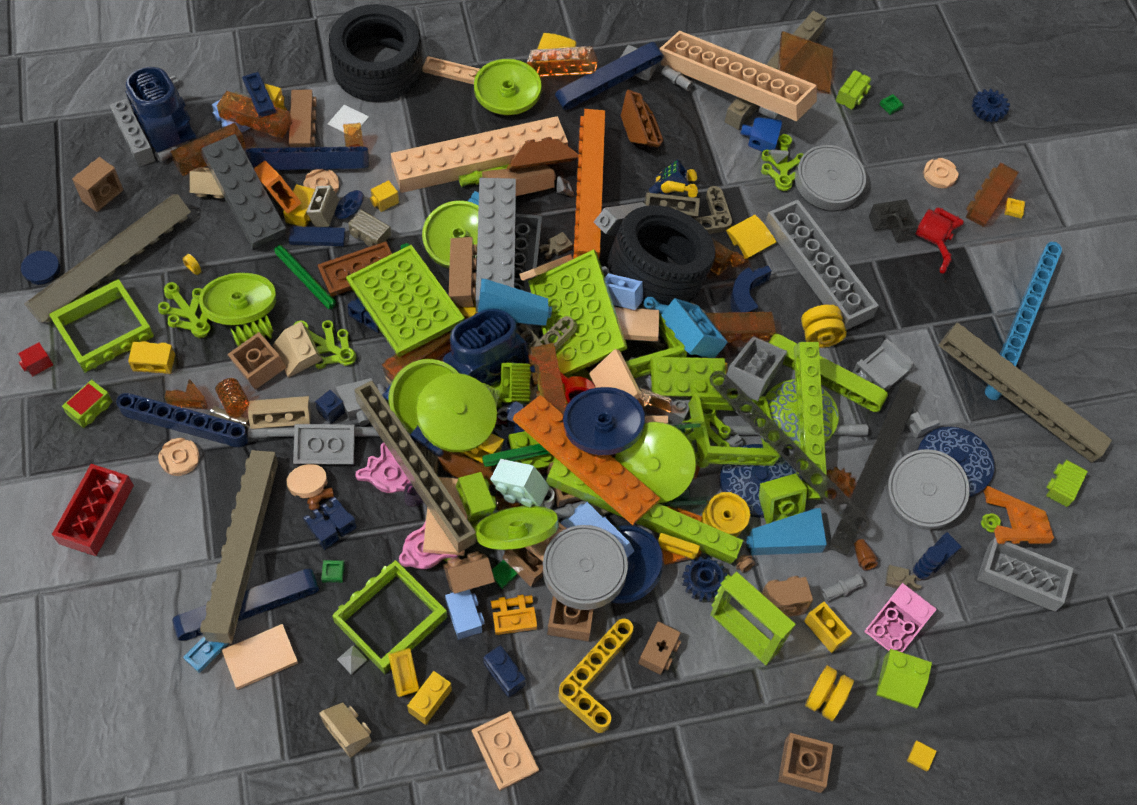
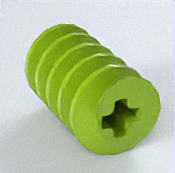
[230,315,273,347]

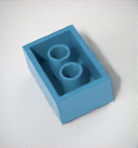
[661,298,728,358]

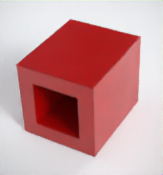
[18,342,53,377]

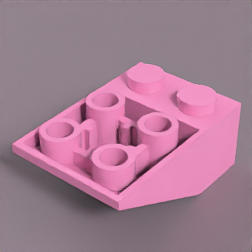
[864,583,937,653]

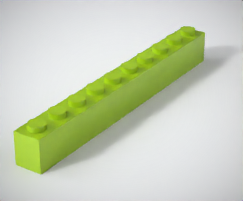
[546,459,743,564]

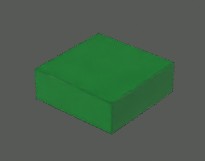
[879,94,904,115]
[492,559,518,589]
[321,560,344,583]

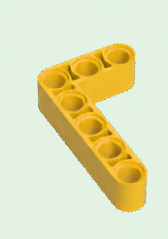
[558,619,633,733]

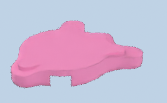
[356,443,413,493]
[399,521,459,569]

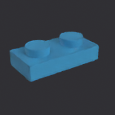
[183,637,229,673]

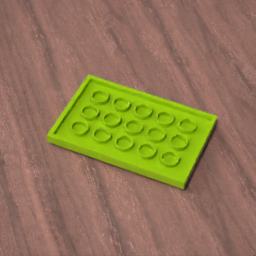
[346,245,465,357]
[528,249,628,376]

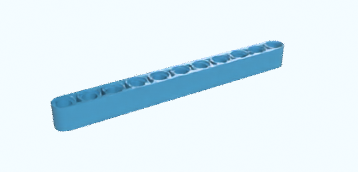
[985,242,1062,400]

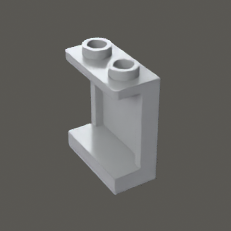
[852,339,914,392]

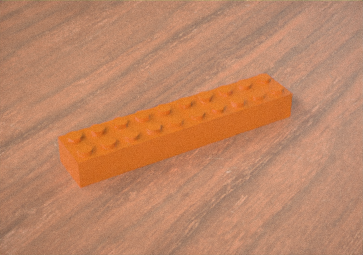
[573,109,605,259]

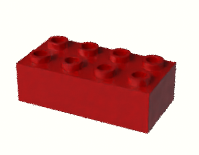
[52,464,134,556]

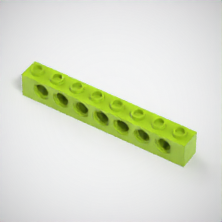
[794,342,828,500]

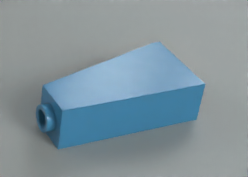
[478,278,552,325]
[746,508,826,555]

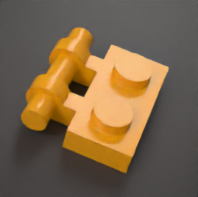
[491,594,537,635]

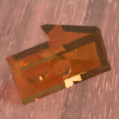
[343,122,364,147]
[165,379,208,410]

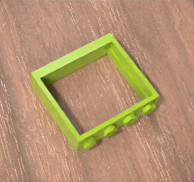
[49,279,154,373]
[602,313,687,378]
[688,392,781,466]
[332,560,447,674]
[710,571,796,666]

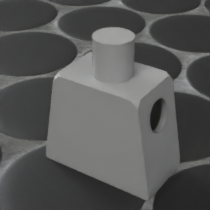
[336,378,372,426]

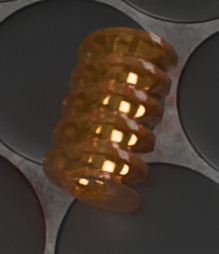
[215,378,249,418]

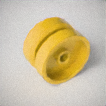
[801,305,847,348]
[701,492,750,537]
[805,665,854,721]

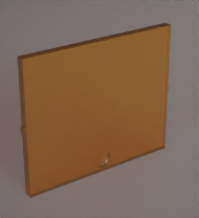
[778,31,833,94]

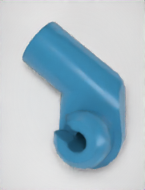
[644,297,668,314]

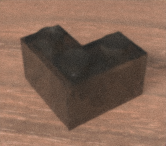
[869,199,918,242]

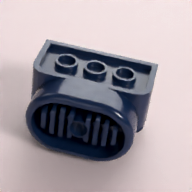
[125,67,196,153]
[443,309,529,386]

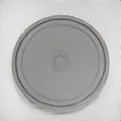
[795,145,866,211]
[886,449,969,530]
[543,525,628,610]

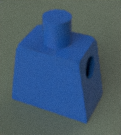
[740,118,782,152]

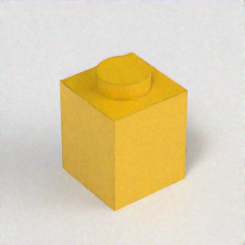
[370,180,399,212]

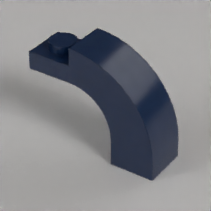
[730,266,772,324]

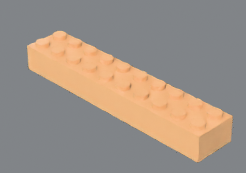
[660,31,817,121]
[391,116,568,193]

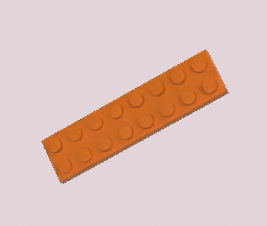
[513,395,660,525]

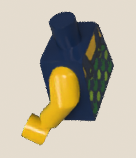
[649,159,698,198]

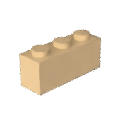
[248,396,311,429]

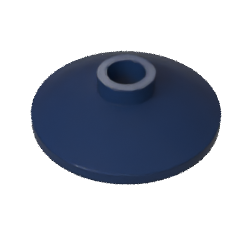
[334,190,364,219]

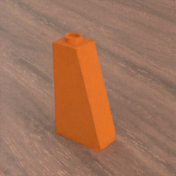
[254,160,302,214]

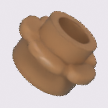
[736,554,755,573]

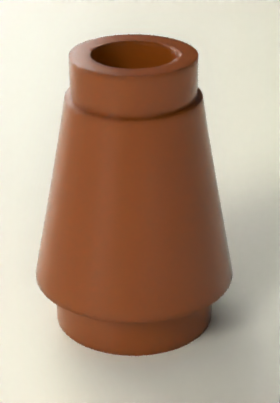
[854,539,878,570]

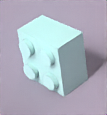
[490,459,550,507]

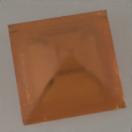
[729,251,749,267]

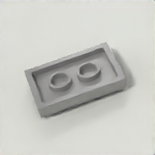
[293,424,355,465]

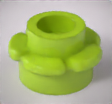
[981,513,1001,533]

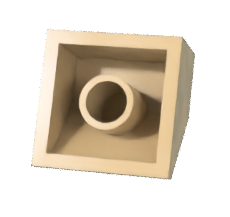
[190,167,224,198]
[273,322,322,377]
[319,703,371,758]

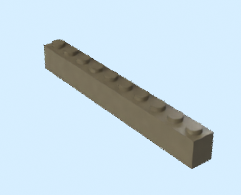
[725,11,827,130]
[24,194,191,323]
[938,322,1112,463]
[354,380,476,553]
[200,450,278,643]

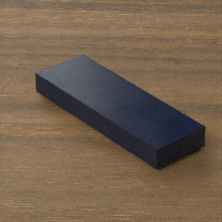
[242,72,276,118]
[289,226,345,246]

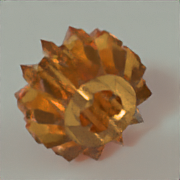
[826,466,855,501]

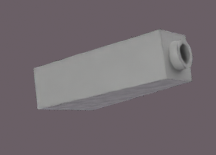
[594,202,647,237]

